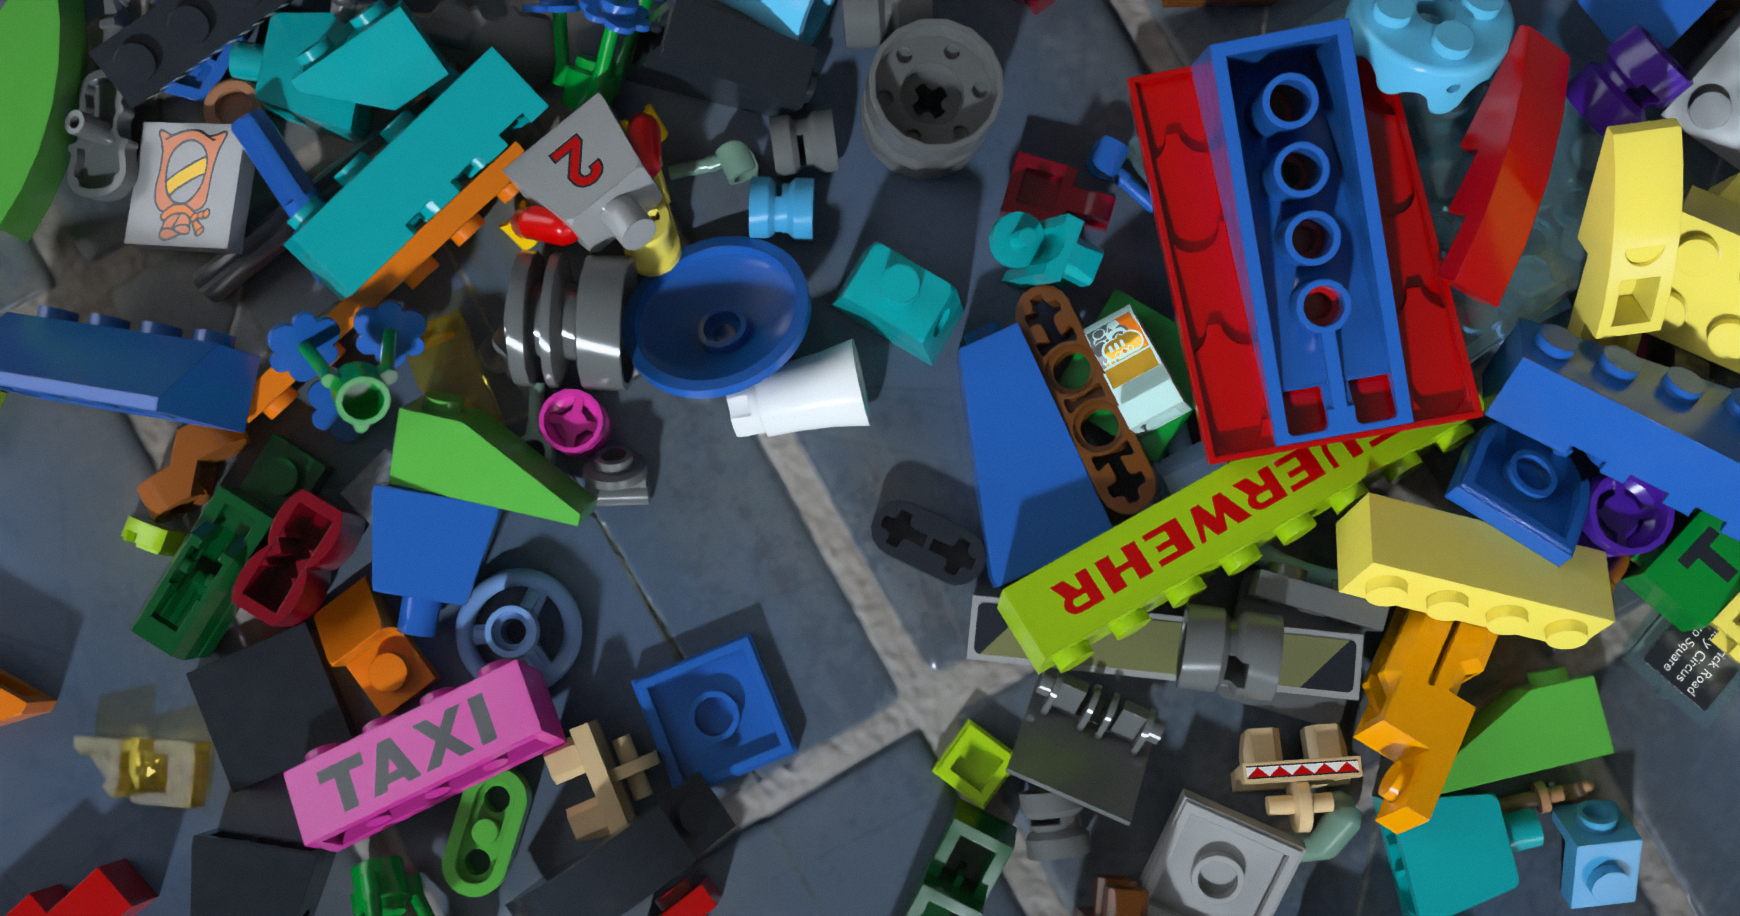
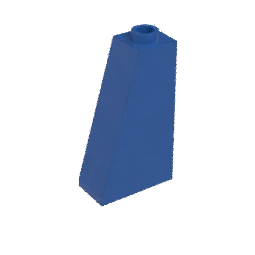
[956,321,1113,589]

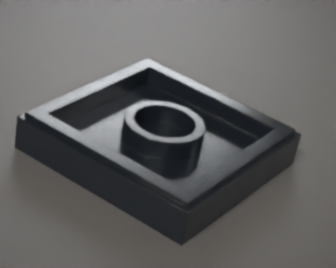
[186,622,358,793]

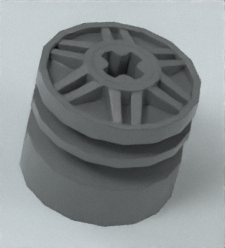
[860,19,1004,179]
[504,250,639,391]

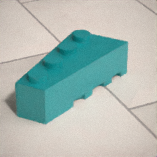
[283,46,549,300]

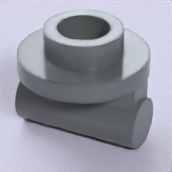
[583,445,651,506]

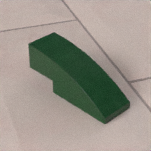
[901,798,1017,916]

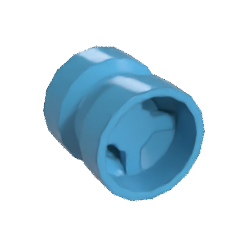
[749,176,815,241]

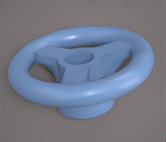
[455,568,582,688]

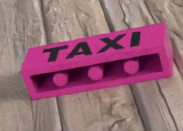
[283,658,567,852]

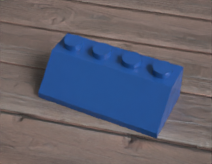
[0,305,261,433]

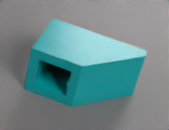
[290,0,450,111]

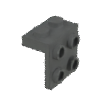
[1216,561,1389,724]

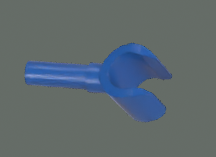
[1086,135,1153,214]

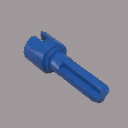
[231,109,326,285]

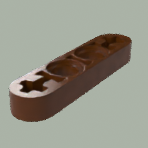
[1015,285,1161,516]

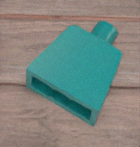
[229,12,376,145]
[831,241,964,366]
[1372,788,1544,916]

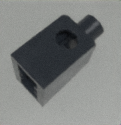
[190,828,336,916]

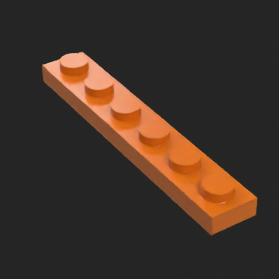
[247,141,525,423]

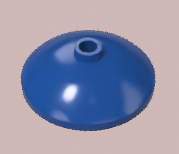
[622,236,812,399]

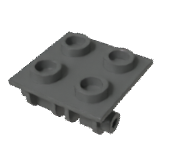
[1005,670,1166,826]

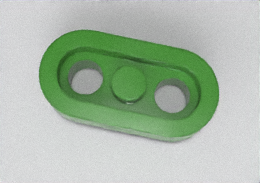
[442,768,532,897]

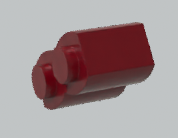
[232,489,365,626]

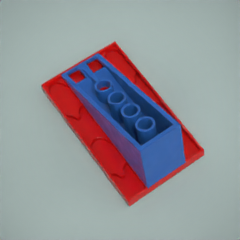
[1126,18,1484,465]

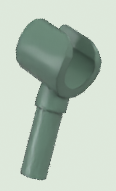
[668,140,760,185]
[520,381,558,465]

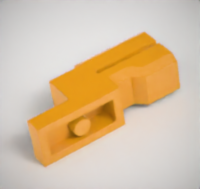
[1353,606,1498,835]

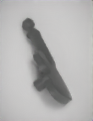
[65,0,138,202]
[330,0,556,89]

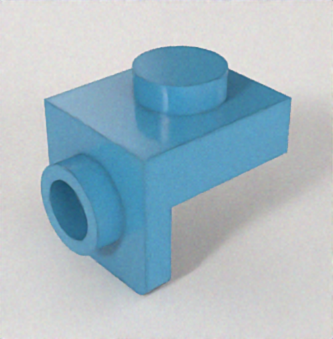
[1552,800,1643,909]

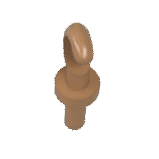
[1498,779,1595,814]

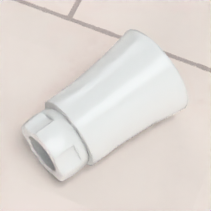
[726,338,871,437]

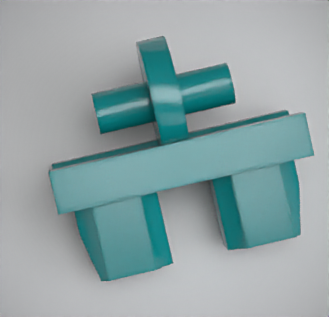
[989,211,1104,290]

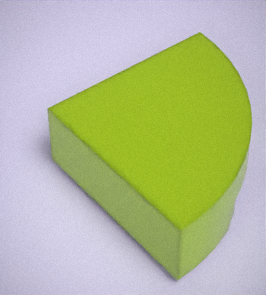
[121,514,188,556]

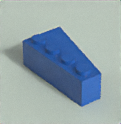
[1482,317,1740,542]

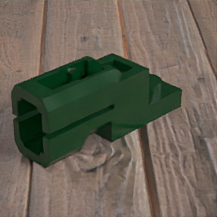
[129,433,334,660]

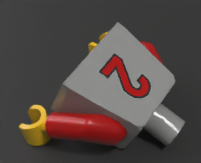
[499,92,668,253]

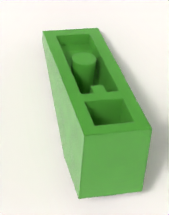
[388,391,597,526]
[1441,665,1615,794]

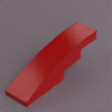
[1436,25,1570,308]

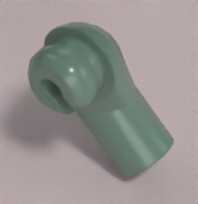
[1283,791,1362,863]

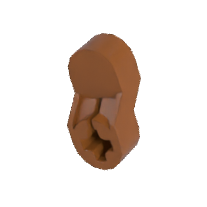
[136,424,252,524]

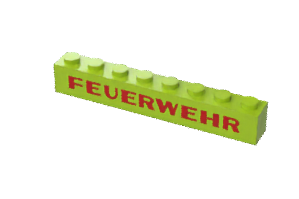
[997,391,1484,675]

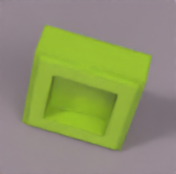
[931,718,1012,810]

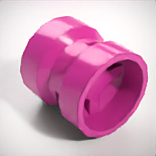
[539,389,612,458]

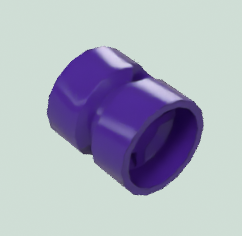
[1566,22,1694,138]
[1577,475,1675,557]

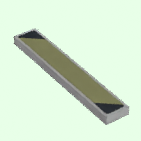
[967,595,1364,701]

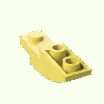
[1567,118,1683,355]

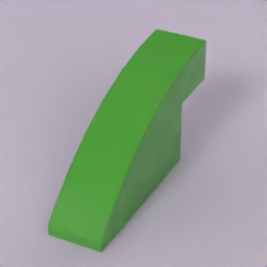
[0,0,88,242]

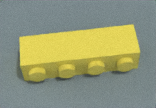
[1336,492,1615,649]

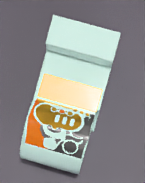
[1083,304,1192,437]

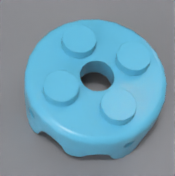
[1345,0,1515,114]

